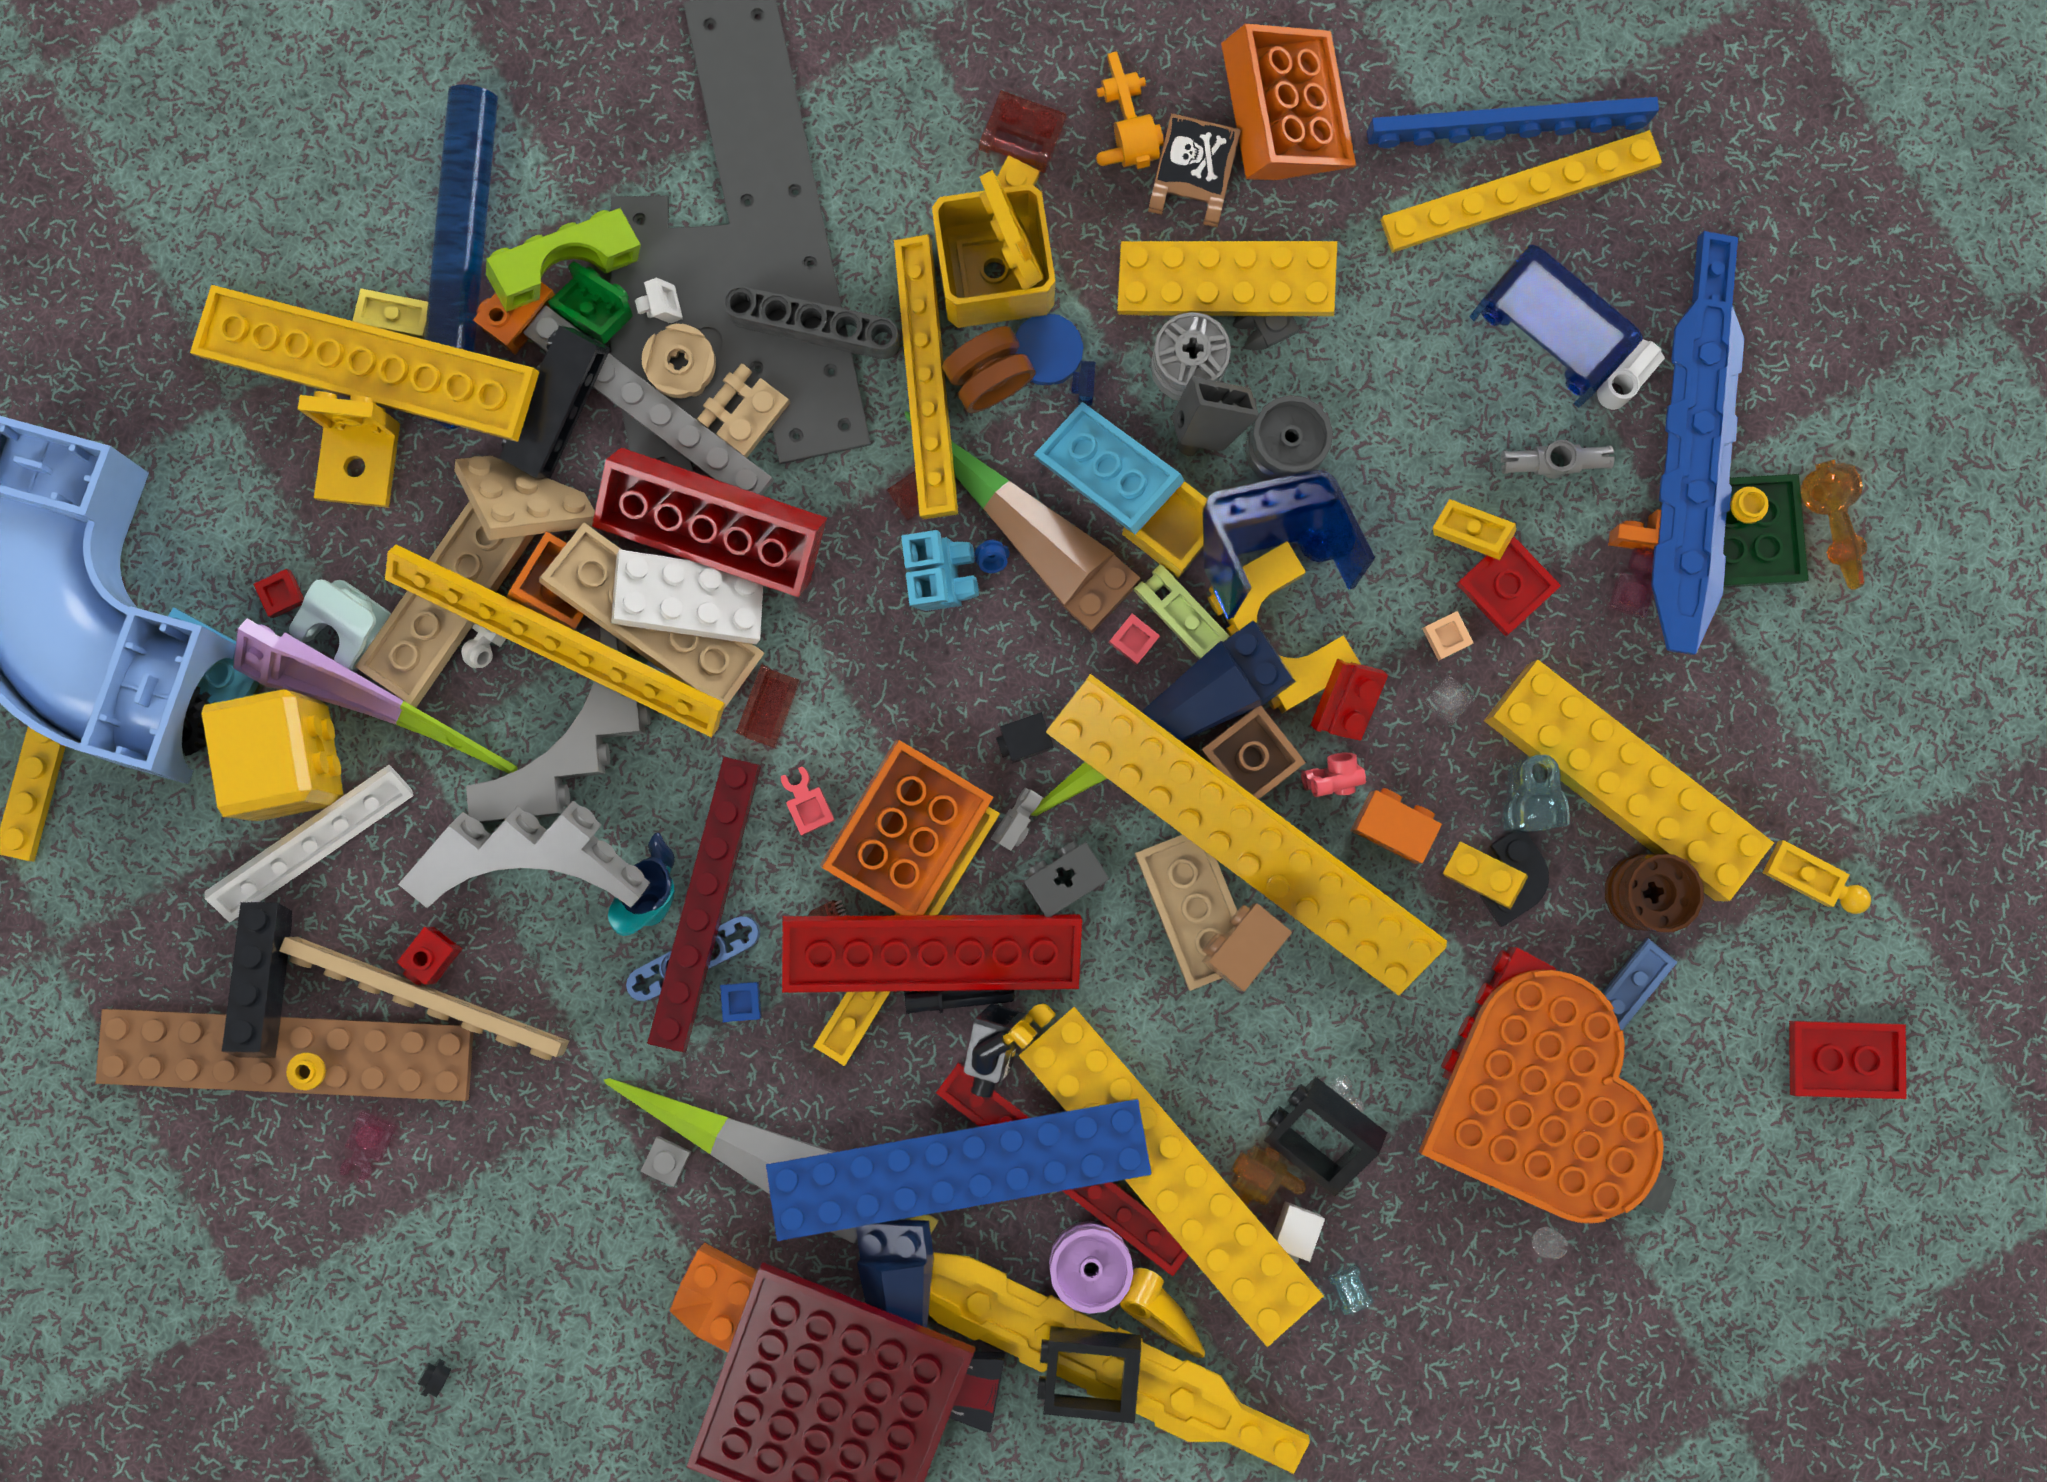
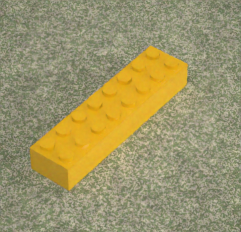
[1484,660,1774,901]

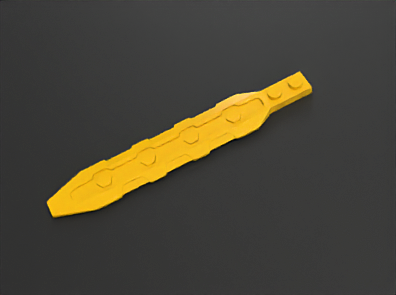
[928,1252,1310,1474]

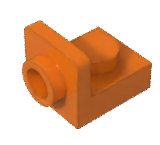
[1608,509,1661,552]

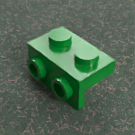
[548,261,633,344]

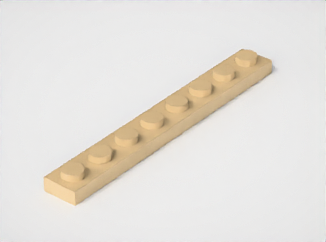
[279,937,569,1060]

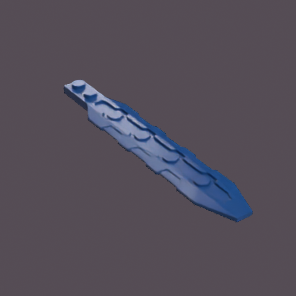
[1651,231,1745,655]

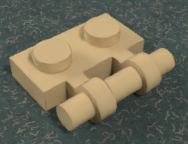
[696,363,790,458]

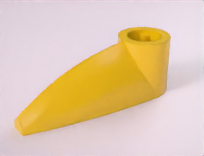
[1120,1268,1205,1358]

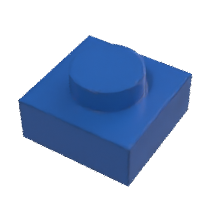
[720,982,762,1022]

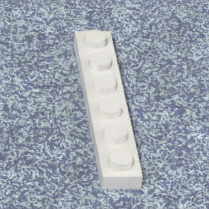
[204,765,413,922]

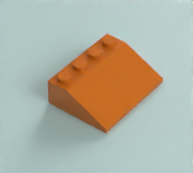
[1221,24,1356,180]
[820,740,994,915]

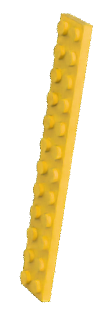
[1046,674,1447,996]

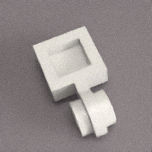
[461,623,506,668]

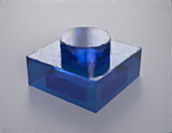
[1072,361,1096,406]

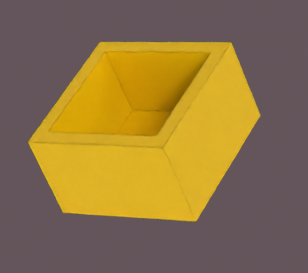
[1122,481,1227,579]

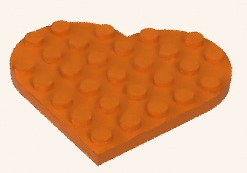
[1418,970,1664,1223]

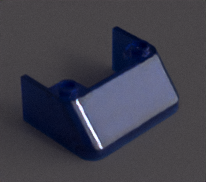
[1469,245,1643,408]
[1202,470,1375,619]

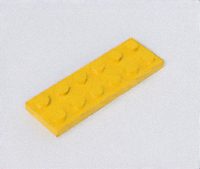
[1117,241,1337,316]

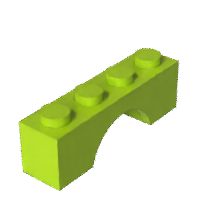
[486,208,641,312]

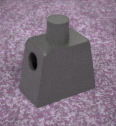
[1172,377,1259,456]

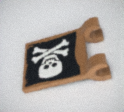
[1148,113,1241,228]

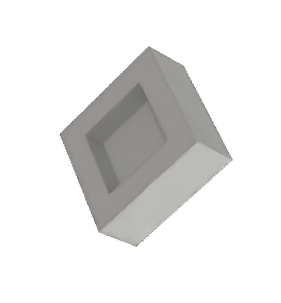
[640,1136,692,1187]

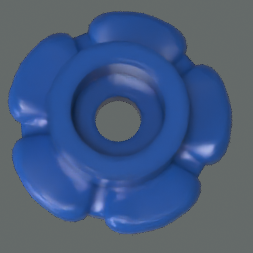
[974,540,1010,573]

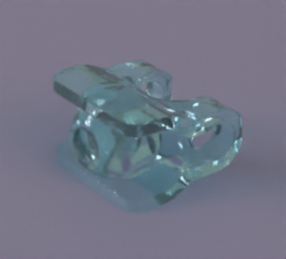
[1503,755,1570,832]

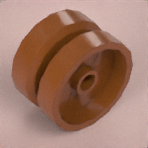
[942,326,1036,413]

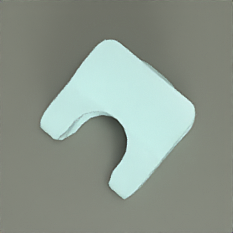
[289,579,391,672]

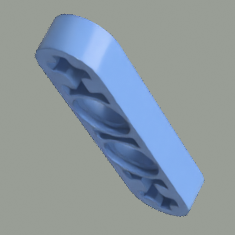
[626,916,760,1001]

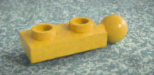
[1762,840,1871,914]

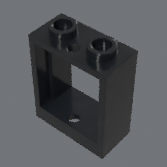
[1264,1076,1387,1196]
[1037,1326,1141,1423]

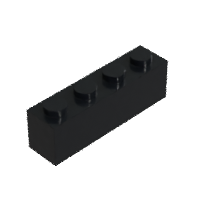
[499,326,611,478]
[222,902,292,1058]

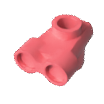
[1301,752,1366,797]

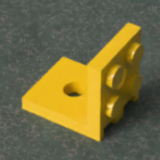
[298,391,400,508]

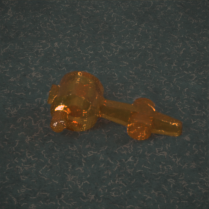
[1801,459,1867,590]
[1231,1145,1306,1206]

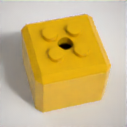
[932,184,1056,328]
[202,689,344,821]

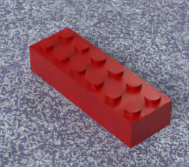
[592,447,827,597]

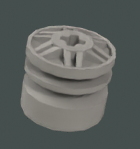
[1150,312,1231,401]

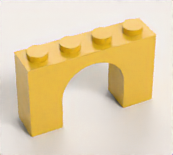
[1208,541,1361,714]

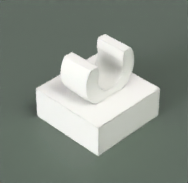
[635,277,683,324]

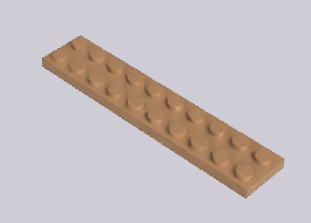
[95,1009,474,1101]

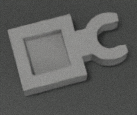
[991,787,1043,851]

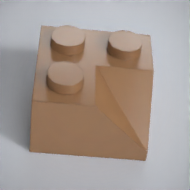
[1202,903,1292,991]

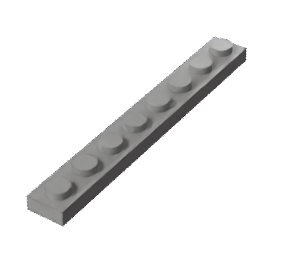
[523,305,774,495]

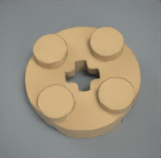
[642,324,716,398]

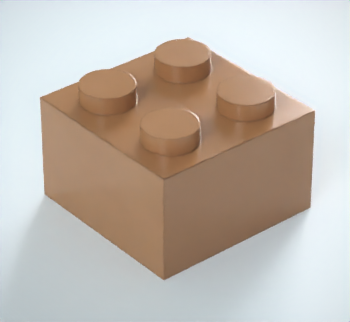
[1198,706,1306,799]

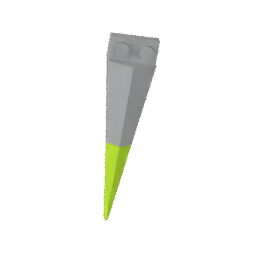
[604,1078,858,1244]

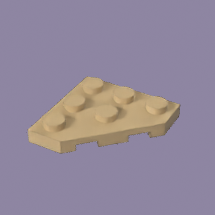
[454,456,595,540]

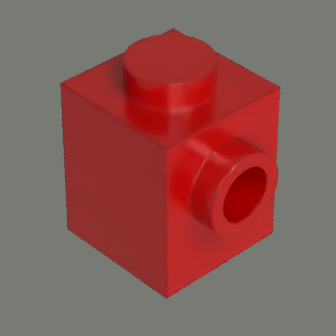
[396,927,463,986]

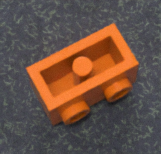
[473,282,556,355]
[1350,788,1442,864]

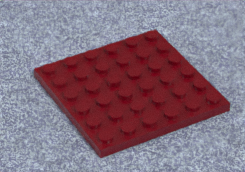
[686,1262,976,1482]

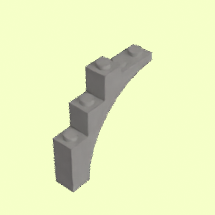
[466,626,651,824]
[398,801,650,908]

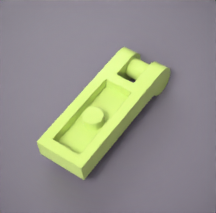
[1133,564,1230,660]

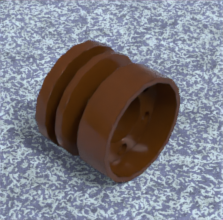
[1605,854,1704,932]

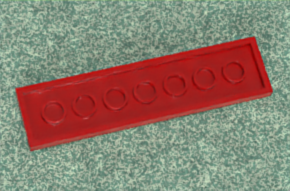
[782,914,1082,993]

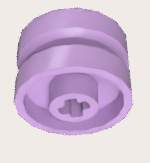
[1049,1221,1133,1314]

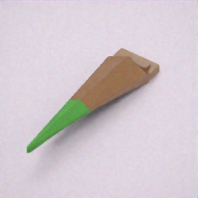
[905,411,1141,633]

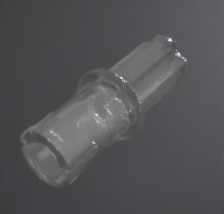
[1529,1227,1568,1259]

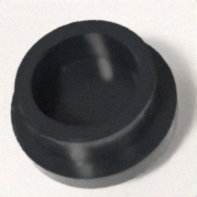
[417,1359,451,1397]

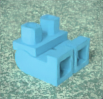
[901,530,979,611]

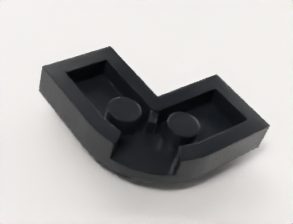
[1479,826,1549,927]

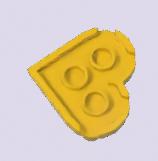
[979,170,1044,291]

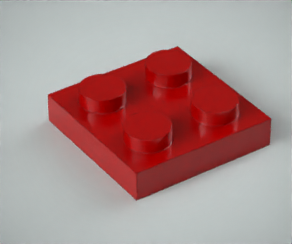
[1456,536,1561,636]

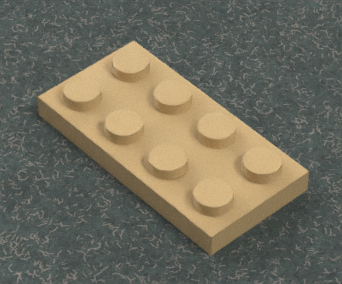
[1134,835,1237,991]

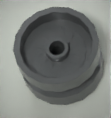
[1245,395,1333,488]

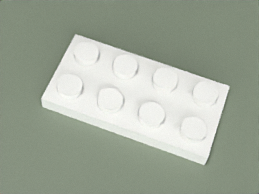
[611,549,763,644]

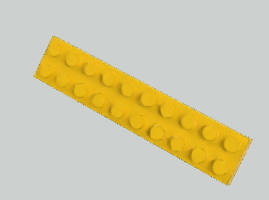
[190,285,539,442]
[1019,1007,1324,1347]

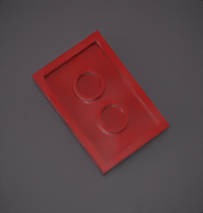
[1789,1021,1907,1099]

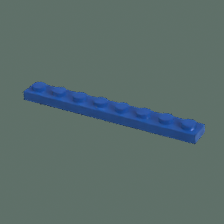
[1367,97,1659,148]

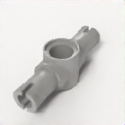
[1501,440,1614,479]

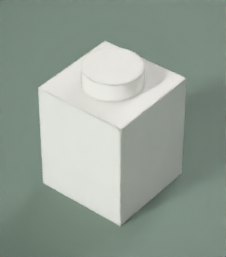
[1273,1201,1325,1264]

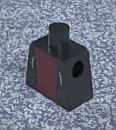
[949,1351,1005,1433]

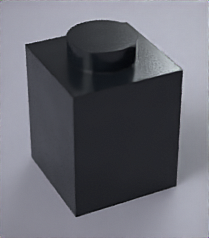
[996,712,1054,764]

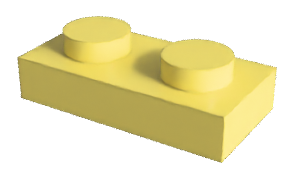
[352,289,435,340]

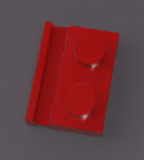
[1310,659,1388,741]

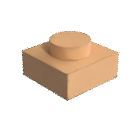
[1422,611,1474,661]

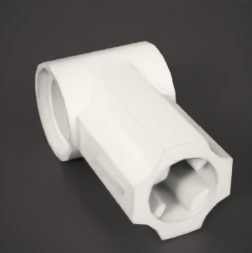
[1597,338,1665,410]

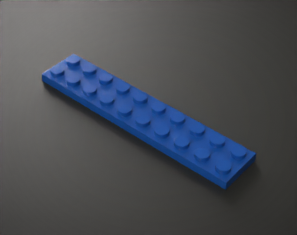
[766,1099,1152,1241]

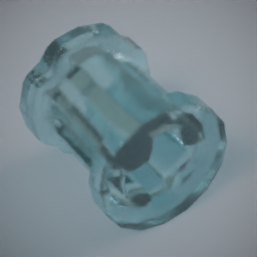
[1328,1265,1374,1315]

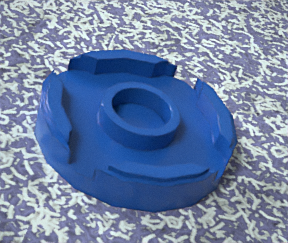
[1015,314,1083,386]

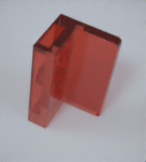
[736,665,800,749]

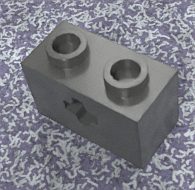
[1023,840,1110,917]

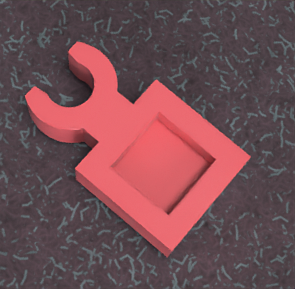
[781,767,836,836]

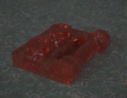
[978,90,1067,174]

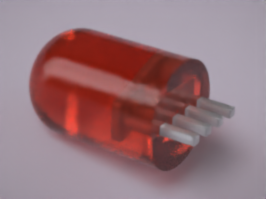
[808,900,846,916]

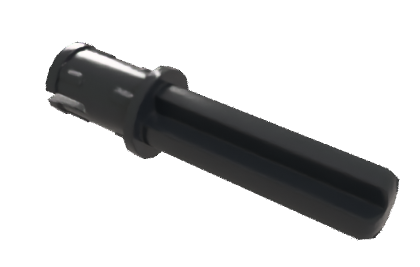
[904,990,1015,1014]

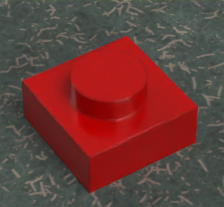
[253,569,304,619]

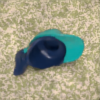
[608,832,675,936]

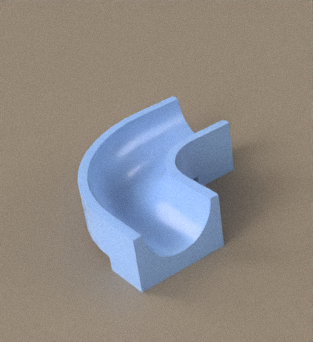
[0,416,236,784]

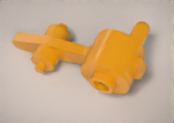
[1096,51,1164,169]

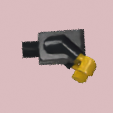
[964,1003,1056,1098]

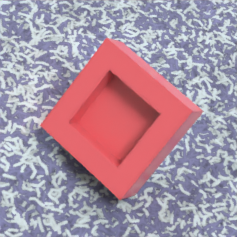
[1109,614,1160,666]

